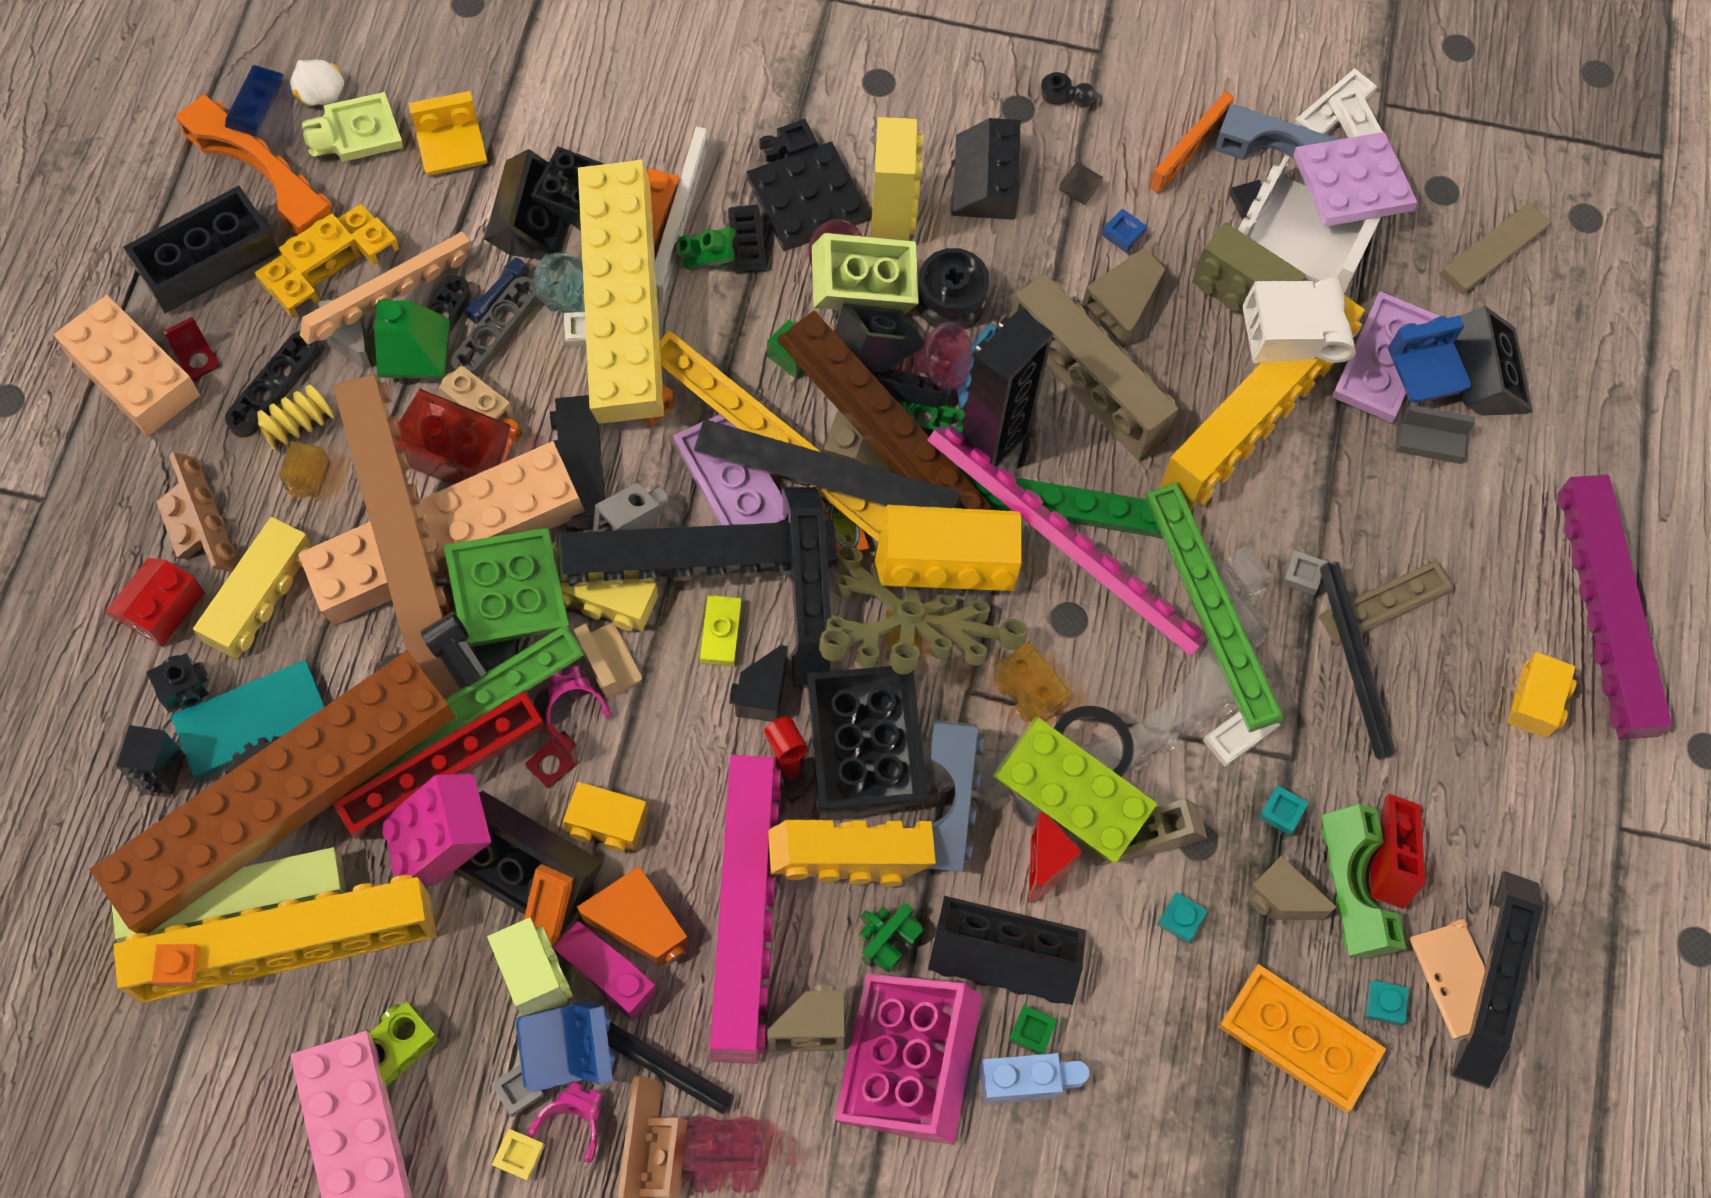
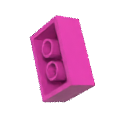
[382,774,491,886]

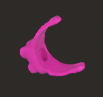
[545,665,611,727]
[528,1082,603,1163]

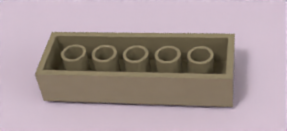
[1011,273,1179,461]

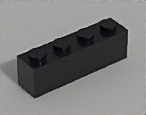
[550,395,605,532]

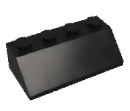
[454,790,603,936]
[928,896,1086,1005]

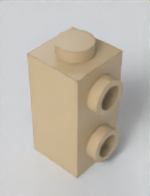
[438,365,514,440]

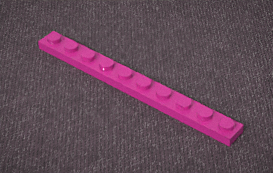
[927,426,1206,656]

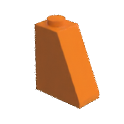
[577,866,689,966]

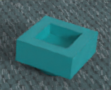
[1259,785,1309,836]
[1157,892,1208,944]
[1365,980,1409,1026]

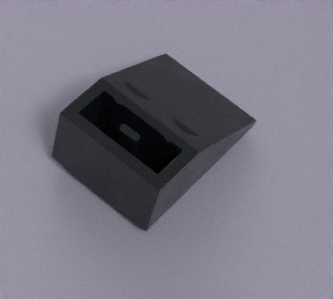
[531,146,605,231]

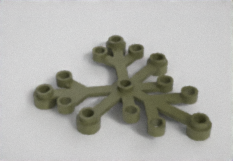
[819,546,1028,675]

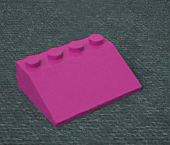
[834,974,983,1145]

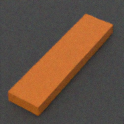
[1150,91,1234,194]

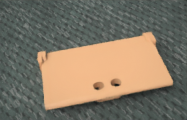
[1409,919,1485,1039]

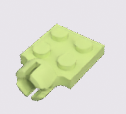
[302,92,403,162]

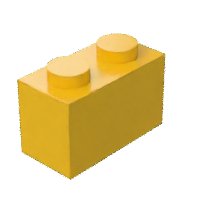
[1507,651,1577,738]
[563,782,648,853]

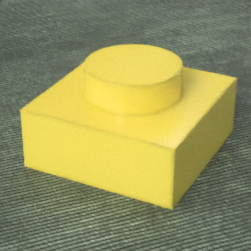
[492,1128,545,1182]

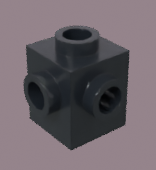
[146,653,210,713]

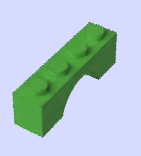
[1321,804,1406,959]

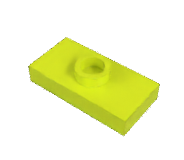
[700,595,742,666]

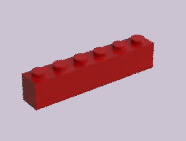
[332,691,543,840]

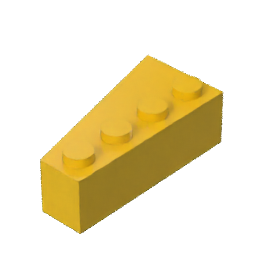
[768,820,936,887]

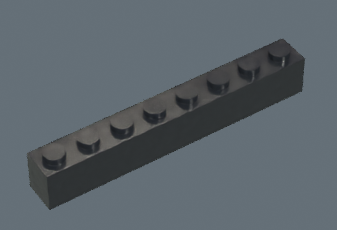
[556,520,838,587]

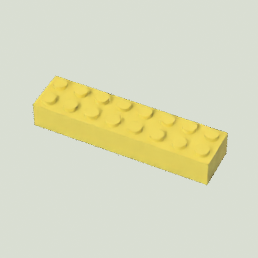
[578,160,664,424]

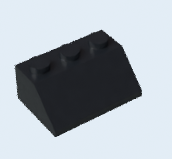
[952,118,1021,220]
[484,149,567,262]
[1454,306,1533,416]

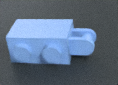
[979,1053,1089,1105]

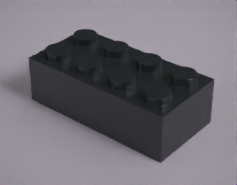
[123,185,280,314]

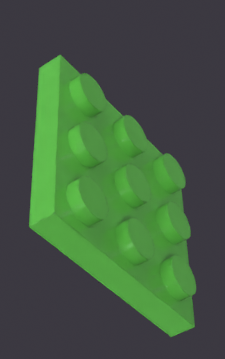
[444,528,569,647]

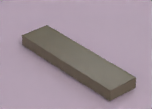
[1440,202,1551,295]
[1319,560,1454,646]

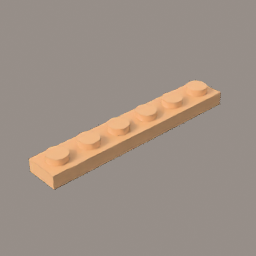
[300,232,470,345]

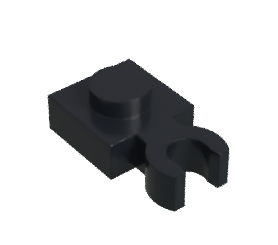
[759,119,818,162]

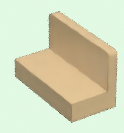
[573,623,642,699]

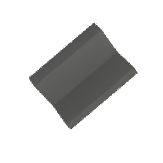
[1396,405,1476,464]

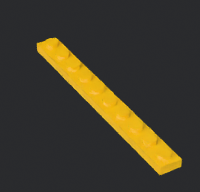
[660,330,886,542]

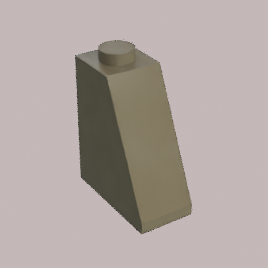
[1082,247,1165,348]

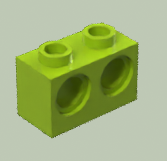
[363,1001,440,1087]

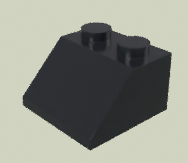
[834,303,925,373]

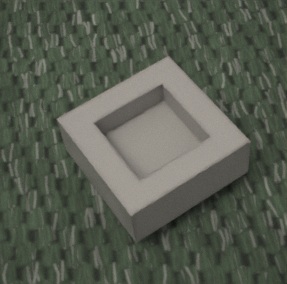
[1282,550,1326,595]
[491,1064,544,1117]

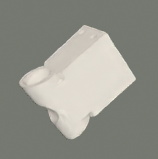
[1242,277,1356,363]

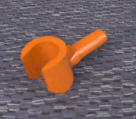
[498,417,522,465]

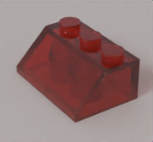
[396,388,510,485]

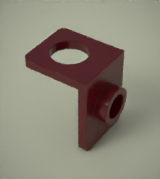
[163,317,220,381]
[525,724,578,788]

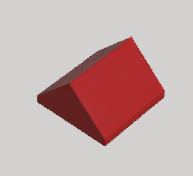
[1028,813,1082,903]

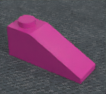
[553,920,658,1022]

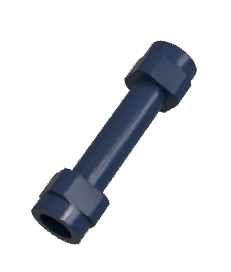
[464,257,529,324]

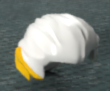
[290,59,344,108]

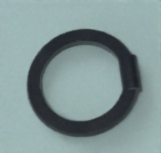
[1054,705,1134,777]

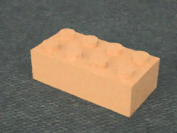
[53,295,200,437]

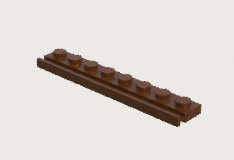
[777,310,992,510]

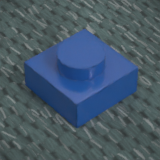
[1102,208,1147,252]

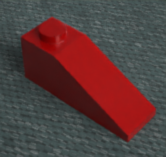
[1370,793,1425,909]

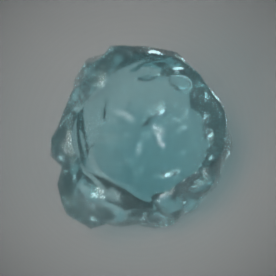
[533,252,584,314]

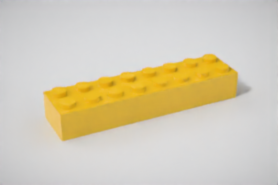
[1159,295,1365,511]
[113,875,437,1004]

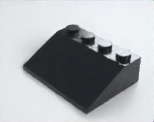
[807,666,928,820]

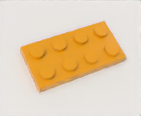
[1218,964,1386,1113]

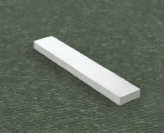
[655,126,709,302]

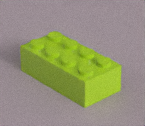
[992,717,1158,864]

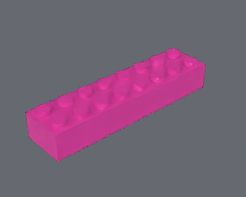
[710,755,781,1064]

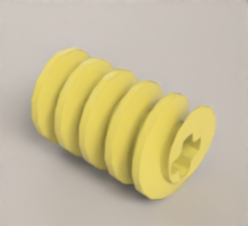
[257,384,334,451]

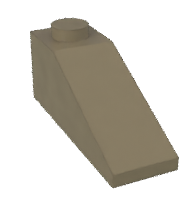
[1090,798,1208,866]

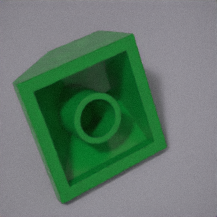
[374,300,450,379]

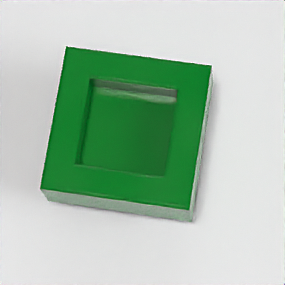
[1008,1005,1058,1055]

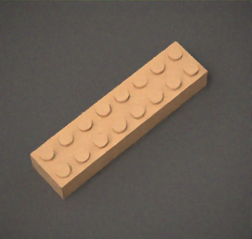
[298,441,585,626]

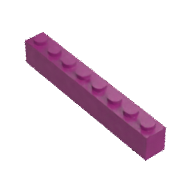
[1557,475,1672,740]

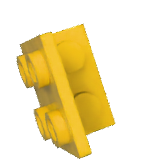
[408,91,487,176]

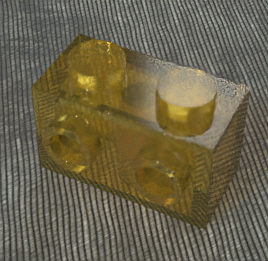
[994,641,1073,722]

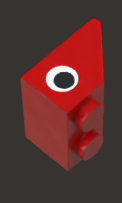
[105,558,205,647]

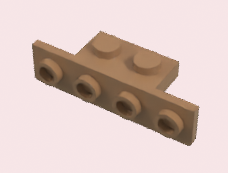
[156,452,238,572]
[617,1076,688,1198]

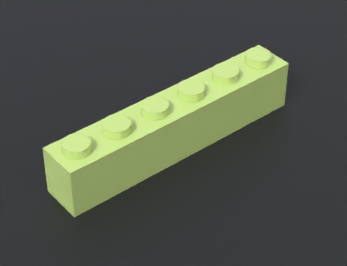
[112,847,347,942]

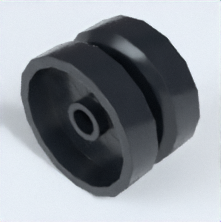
[917,248,989,332]

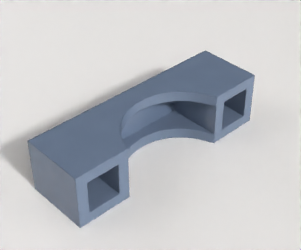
[1214,104,1340,180]
[928,720,984,872]

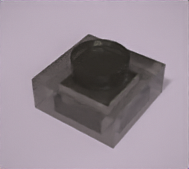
[1059,162,1103,205]

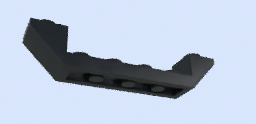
[782,487,831,687]
[1451,871,1543,1089]

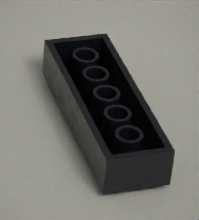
[961,309,1053,468]

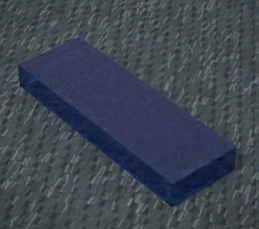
[225,65,284,136]

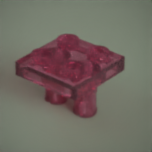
[684,1116,764,1193]

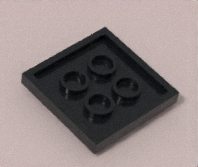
[746,141,870,252]

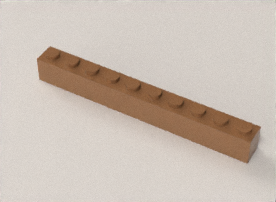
[333,374,460,699]

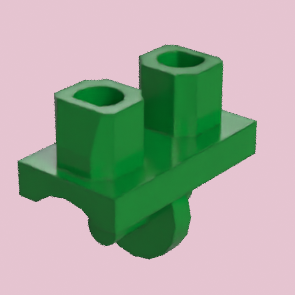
[677,227,735,270]
[859,902,924,973]

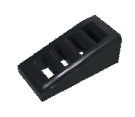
[728,205,767,274]

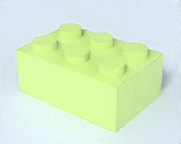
[812,233,918,315]
[487,917,574,1017]

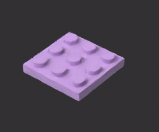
[1293,132,1417,227]

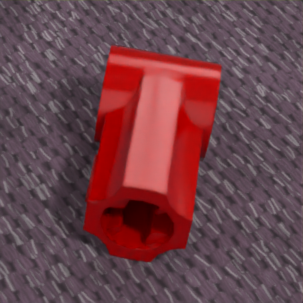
[764,716,808,780]

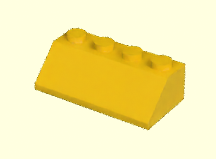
[874,505,1021,591]

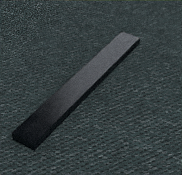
[694,419,960,508]

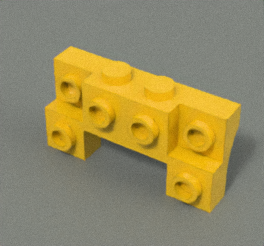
[254,204,399,319]

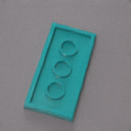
[170,660,325,780]

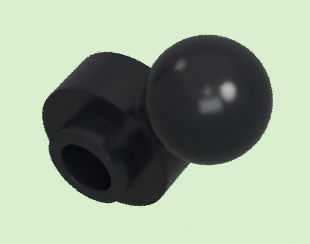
[1041,72,1096,108]

